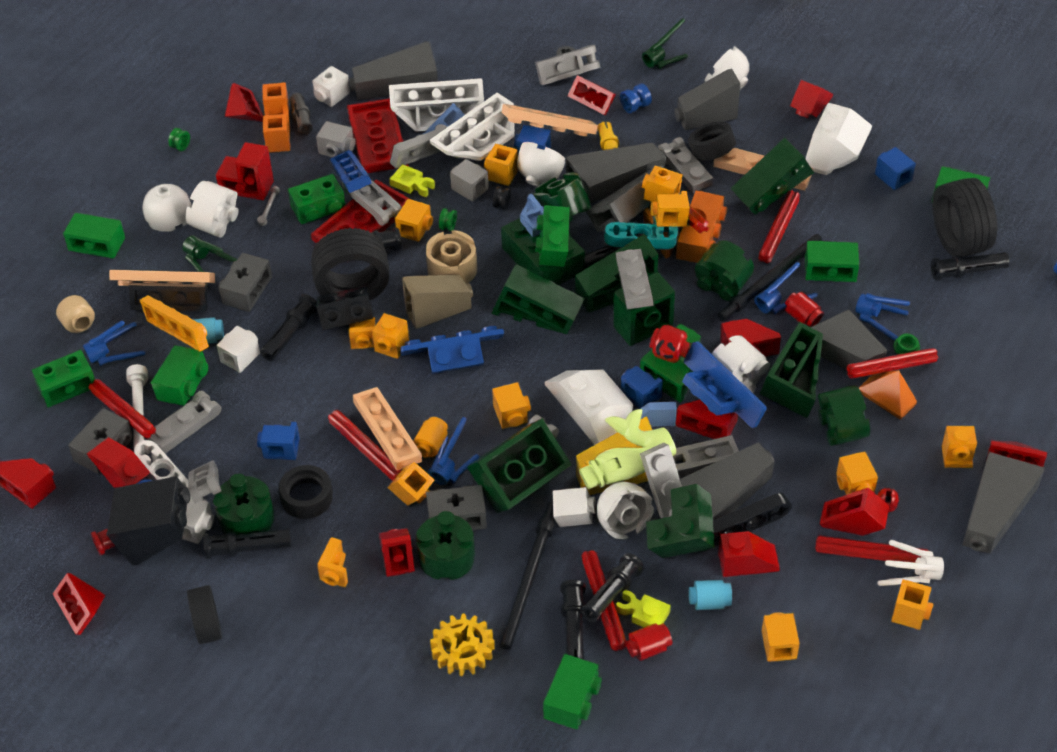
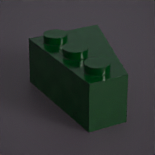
[730,138,814,215]
[575,234,658,313]
[491,264,585,334]
[760,322,823,418]

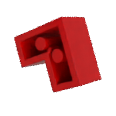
[216,142,274,201]

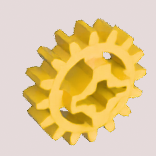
[430,613,495,676]

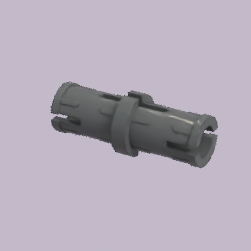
[289,93,313,135]

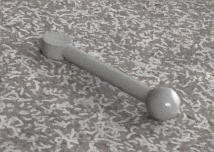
[257,186,280,226]

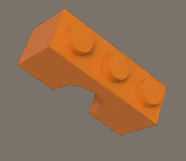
[262,82,290,153]
[676,190,727,263]

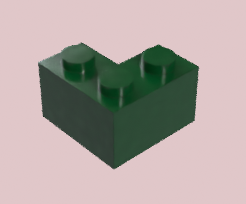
[646,483,715,558]

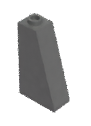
[349,41,438,100]
[566,143,666,204]
[586,166,663,232]
[680,442,775,520]
[962,452,1044,553]

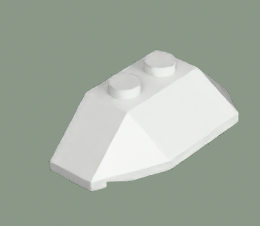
[389,79,484,132]
[430,93,515,161]
[806,103,872,175]
[545,370,633,445]

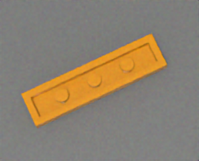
[140,295,209,352]

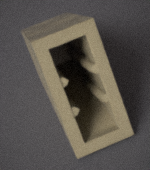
[402,275,474,329]

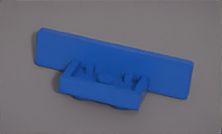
[400,326,504,374]
[682,341,767,428]

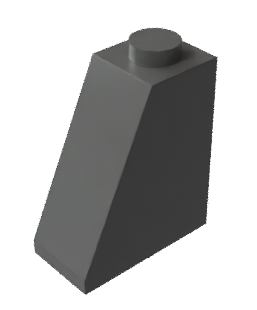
[675,68,740,130]
[811,310,887,377]

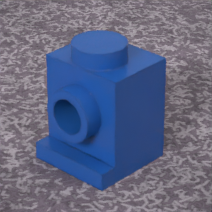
[621,365,663,409]
[257,422,300,460]

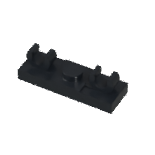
[129,283,208,311]

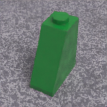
[640,323,701,403]

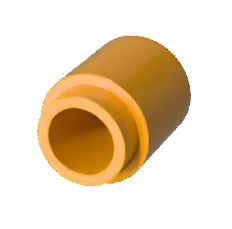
[413,417,448,457]

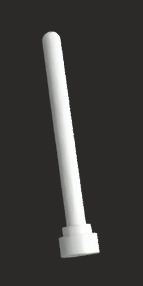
[126,364,148,455]

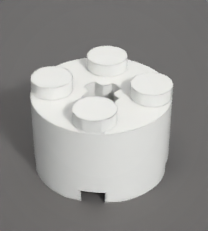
[186,181,239,238]
[712,336,770,393]

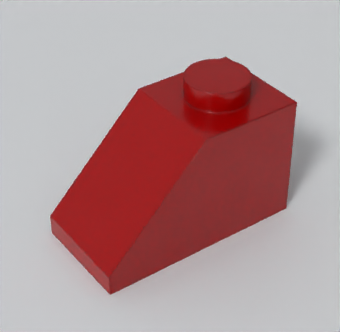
[790,80,833,118]
[720,319,781,357]
[676,399,738,439]
[86,437,151,488]
[0,458,56,509]
[820,487,889,536]
[379,528,415,577]
[718,531,780,577]

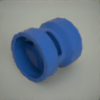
[620,83,652,113]

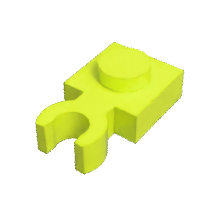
[389,164,435,197]
[616,590,671,628]

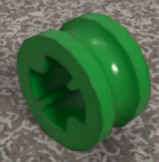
[168,128,190,151]
[439,208,457,232]

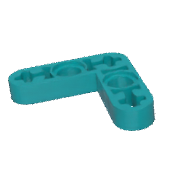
[604,216,678,249]

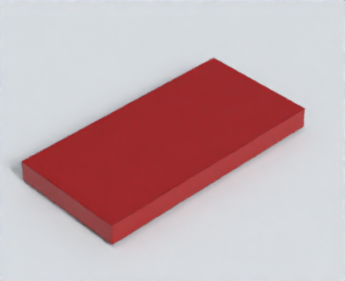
[347,98,409,173]
[311,179,411,262]

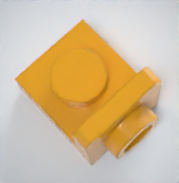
[349,317,376,349]
[317,537,348,587]

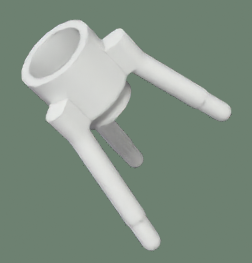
[877,540,944,586]

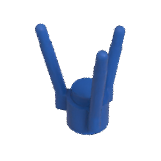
[755,262,818,314]
[855,293,910,341]
[83,321,145,366]
[428,417,479,485]

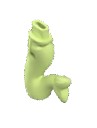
[579,409,676,490]

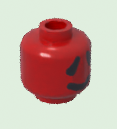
[649,325,691,363]

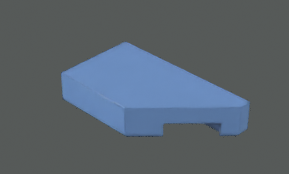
[423,103,465,134]
[520,194,543,237]
[641,402,677,427]

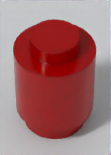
[785,291,824,327]
[626,623,672,661]

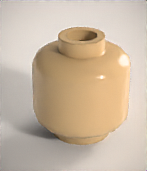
[56,295,95,333]

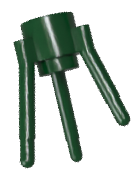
[642,18,688,69]
[182,235,237,272]

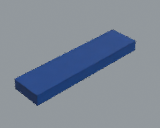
[330,150,372,193]

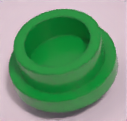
[893,334,920,355]

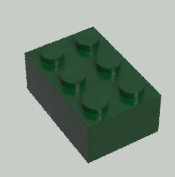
[501,218,585,285]
[467,418,572,513]

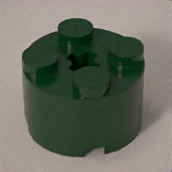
[534,173,591,222]
[695,240,754,301]
[818,385,870,446]
[213,473,274,535]
[416,511,475,580]

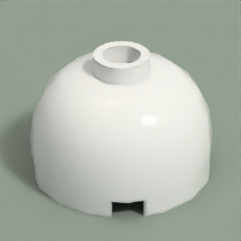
[705,46,749,90]
[517,142,566,186]
[143,184,192,231]
[596,481,654,539]

